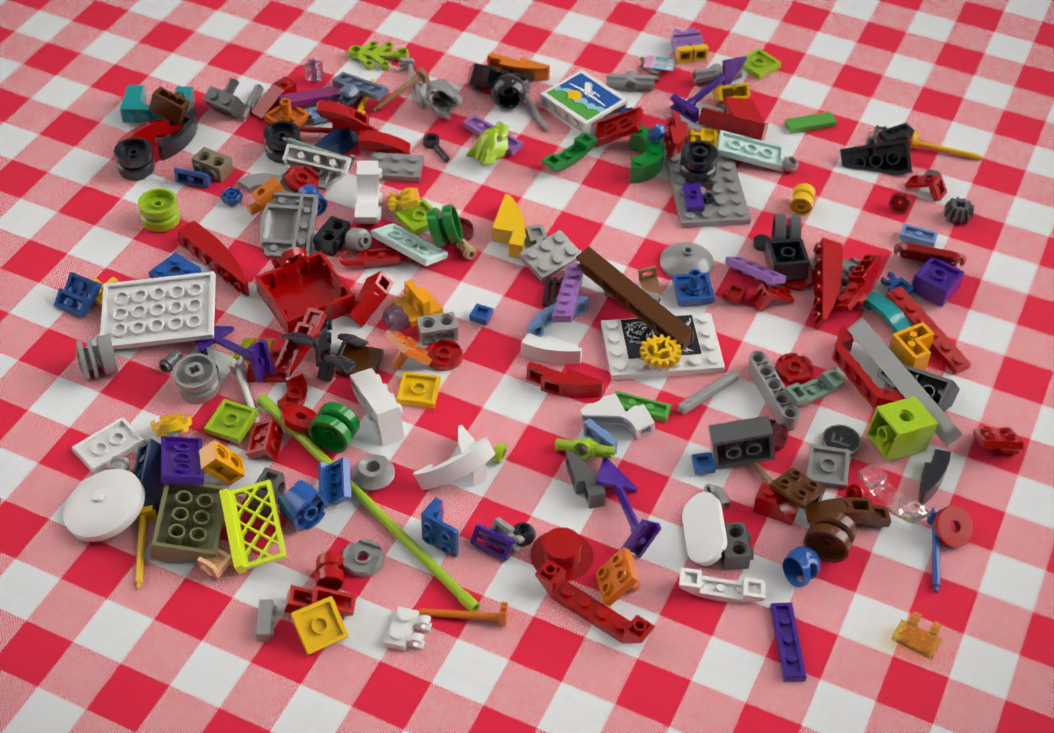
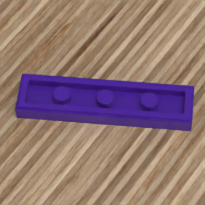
[770,602,807,682]

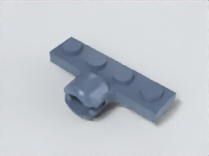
[332,72,389,106]

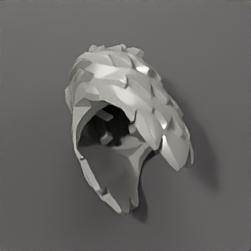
[425,79,464,120]

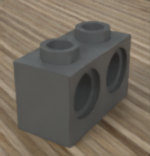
[246,467,286,518]
[721,522,754,570]

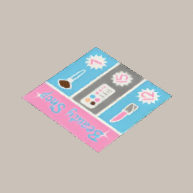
[643,55,676,71]

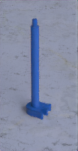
[927,508,942,593]

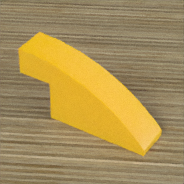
[492,194,525,258]

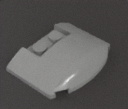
[260,192,318,257]

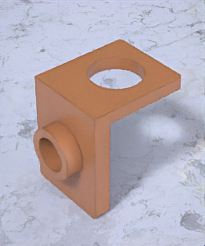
[638,265,662,297]

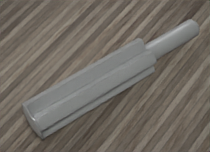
[241,84,264,120]

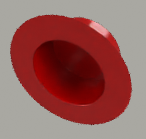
[530,527,593,581]

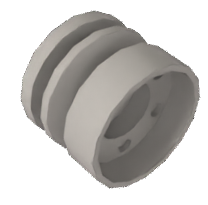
[76,334,119,380]

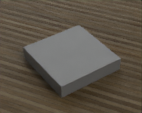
[806,444,850,489]

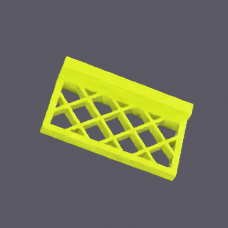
[219,479,287,574]

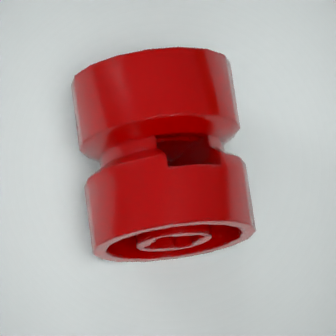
[316,551,344,591]

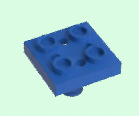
[672,269,715,306]

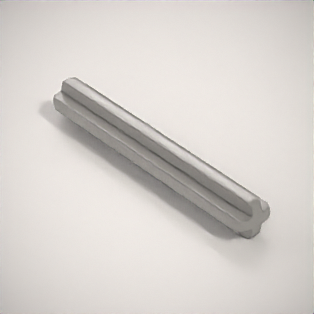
[677,371,739,414]

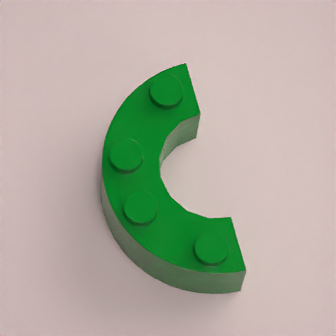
[630,124,665,183]

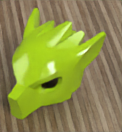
[465,121,509,166]

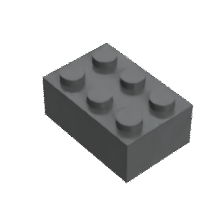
[708,415,775,470]

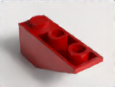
[348,271,394,328]

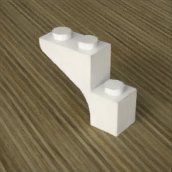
[580,394,655,440]

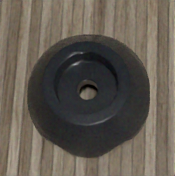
[513,522,536,547]

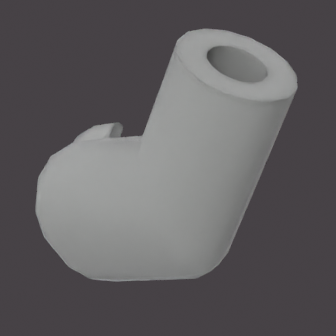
[704,484,731,509]

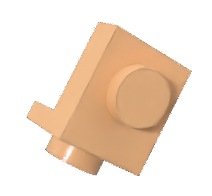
[197,548,233,579]

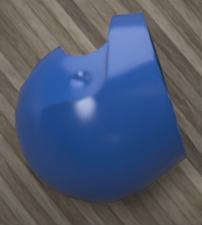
[782,546,821,588]

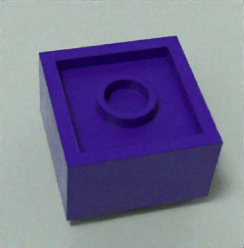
[912,256,964,307]

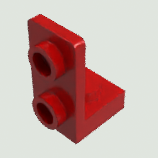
[904,174,947,201]
[750,283,795,312]

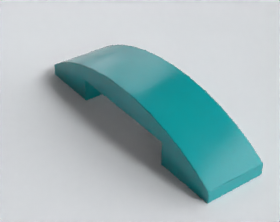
[862,291,913,334]

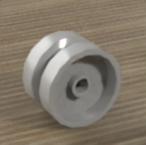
[173,353,221,404]

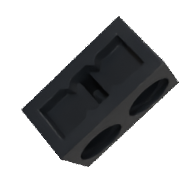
[313,216,350,257]

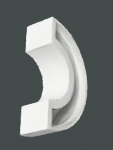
[355,161,383,224]

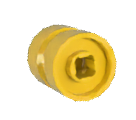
[790,183,816,216]

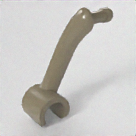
[640,57,660,81]

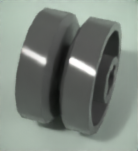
[771,213,801,241]

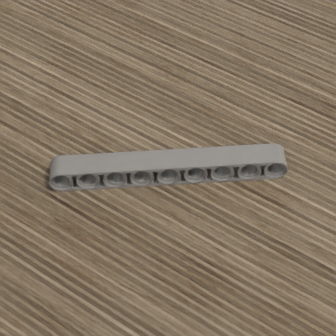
[848,317,963,447]

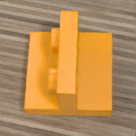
[392,279,443,328]

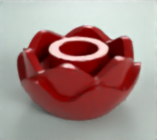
[889,192,911,213]

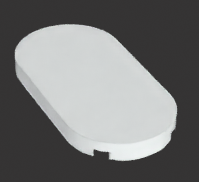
[682,492,727,566]

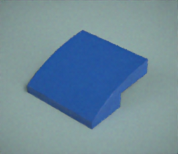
[54,272,102,317]

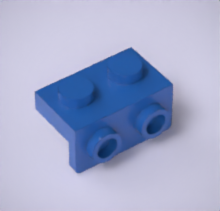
[318,457,351,505]

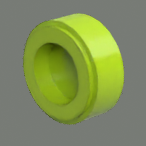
[492,442,507,463]

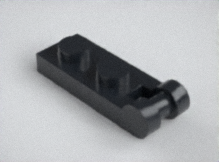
[319,311,332,361]

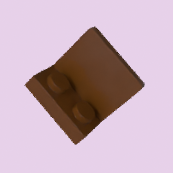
[770,467,826,508]

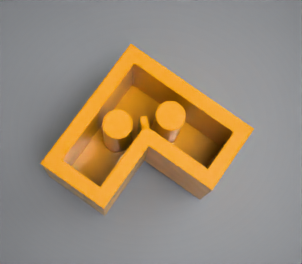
[889,322,934,370]

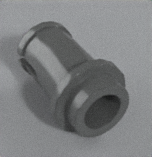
[159,349,182,373]

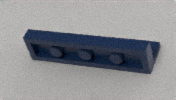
[314,127,359,156]
[133,439,164,514]

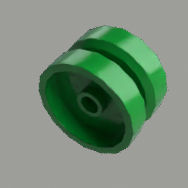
[427,204,463,248]
[308,402,360,453]

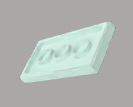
[717,130,785,171]
[371,223,448,266]

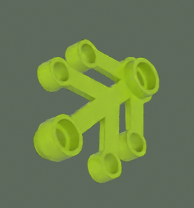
[348,41,409,71]

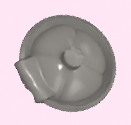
[352,453,395,490]

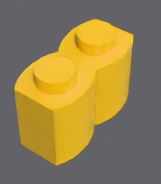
[712,83,751,102]

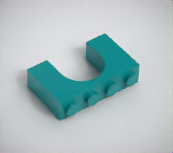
[120,85,195,124]

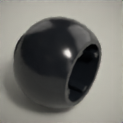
[491,74,526,110]

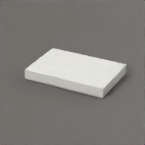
[71,417,146,474]

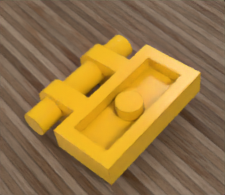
[687,128,718,148]
[387,187,419,211]

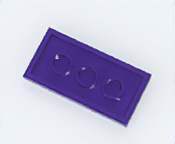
[161,436,204,485]

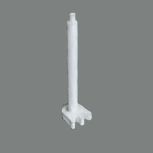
[226,356,260,424]

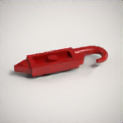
[338,247,409,267]

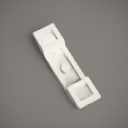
[413,437,495,490]
[679,567,765,603]

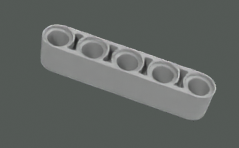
[747,351,800,431]

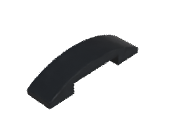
[158,108,198,160]

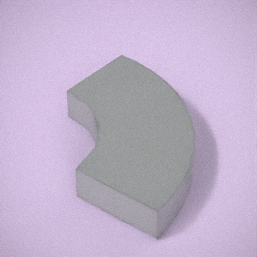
[237,173,279,193]

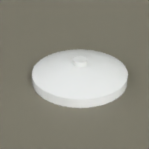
[63,469,145,542]

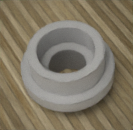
[782,156,798,172]

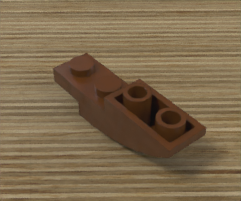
[804,497,892,527]

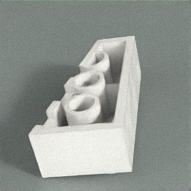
[350,368,405,446]

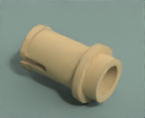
[456,239,476,259]

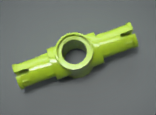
[555,437,615,460]

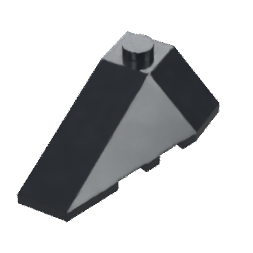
[467,63,535,91]

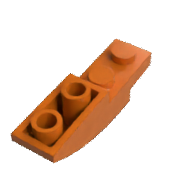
[487,52,550,81]

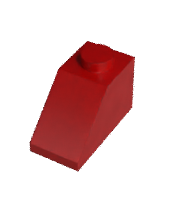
[753,482,799,525]

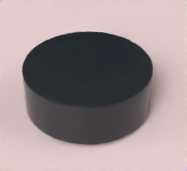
[753,235,771,251]

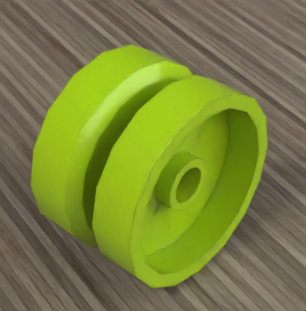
[138,188,180,232]

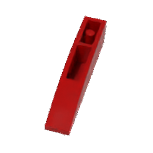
[177,220,250,297]
[813,237,843,330]

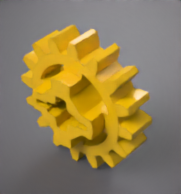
[640,334,682,371]

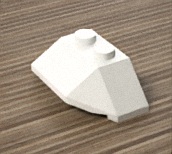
[283,143,351,189]

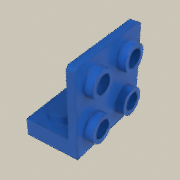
[421,497,459,557]

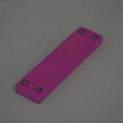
[278,85,341,107]

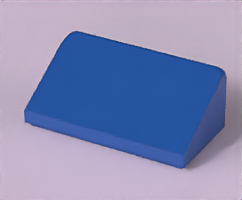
[174,168,212,188]

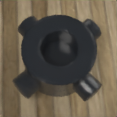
[702,192,716,204]

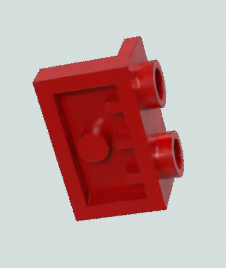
[246,418,283,461]

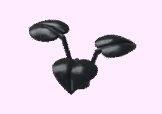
[280,332,369,381]

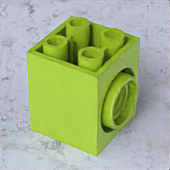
[866,396,938,462]

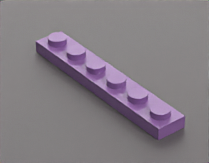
[552,263,585,322]

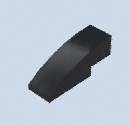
[917,449,951,506]

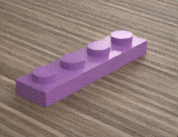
[463,114,523,155]
[725,256,786,286]

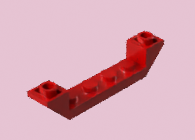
[832,326,906,410]
[535,559,655,644]

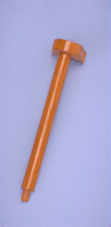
[414,602,508,626]

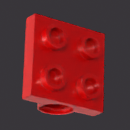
[973,426,1024,454]

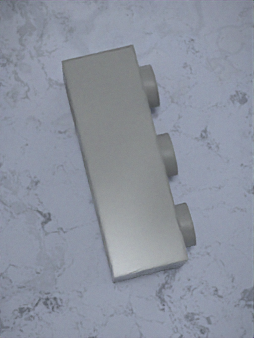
[256,599,277,642]

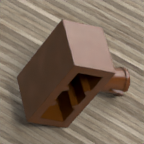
[148,86,190,124]

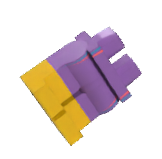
[671,27,709,64]

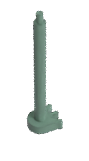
[283,137,356,170]

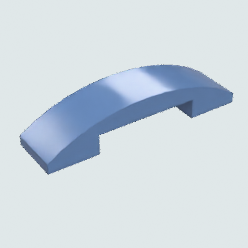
[527,296,589,337]

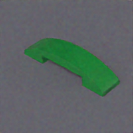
[541,132,598,171]

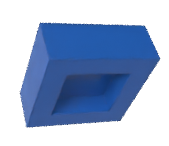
[469,303,494,326]
[691,452,716,475]

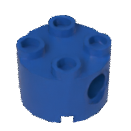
[277,480,328,531]

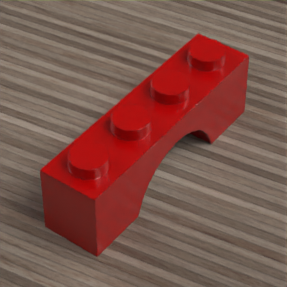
[698,107,769,140]

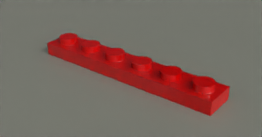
[886,286,971,375]

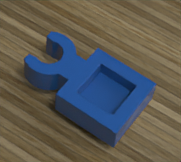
[881,271,915,295]

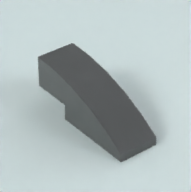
[565,450,606,509]

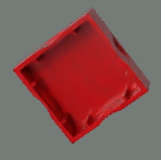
[255,251,355,333]

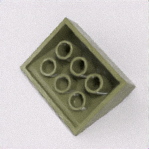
[150,483,229,563]

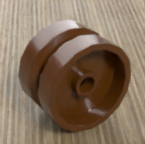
[803,509,857,563]

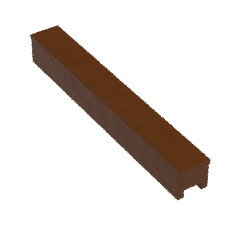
[576,246,695,351]

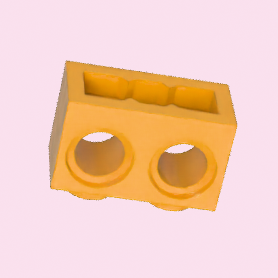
[199,440,245,486]

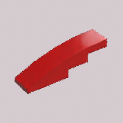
[274,307,327,376]

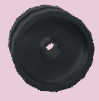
[263,121,301,163]
[114,137,156,180]
[679,140,719,183]

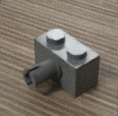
[203,78,245,119]

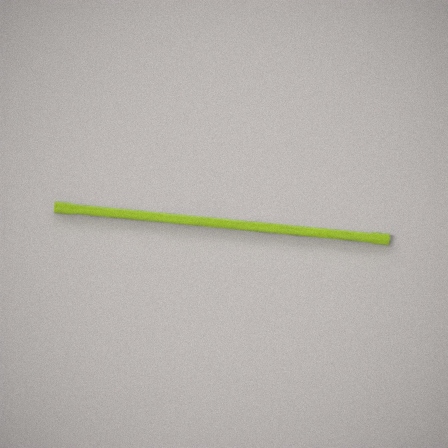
[256,393,480,612]

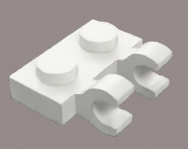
[383,606,432,651]

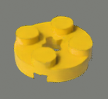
[150,413,192,437]

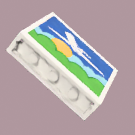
[540,70,628,134]

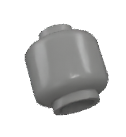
[345,228,372,252]

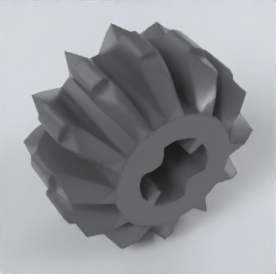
[944,196,974,225]

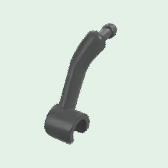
[866,125,887,145]

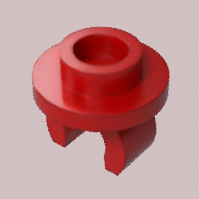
[846,484,869,498]

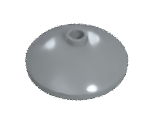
[660,242,714,278]

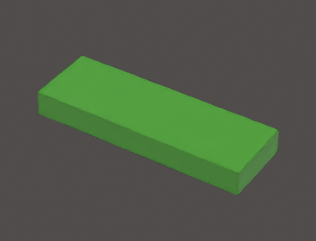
[784,112,837,134]
[614,391,672,423]

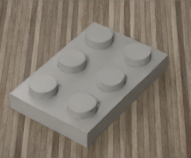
[371,152,424,182]
[519,230,581,282]

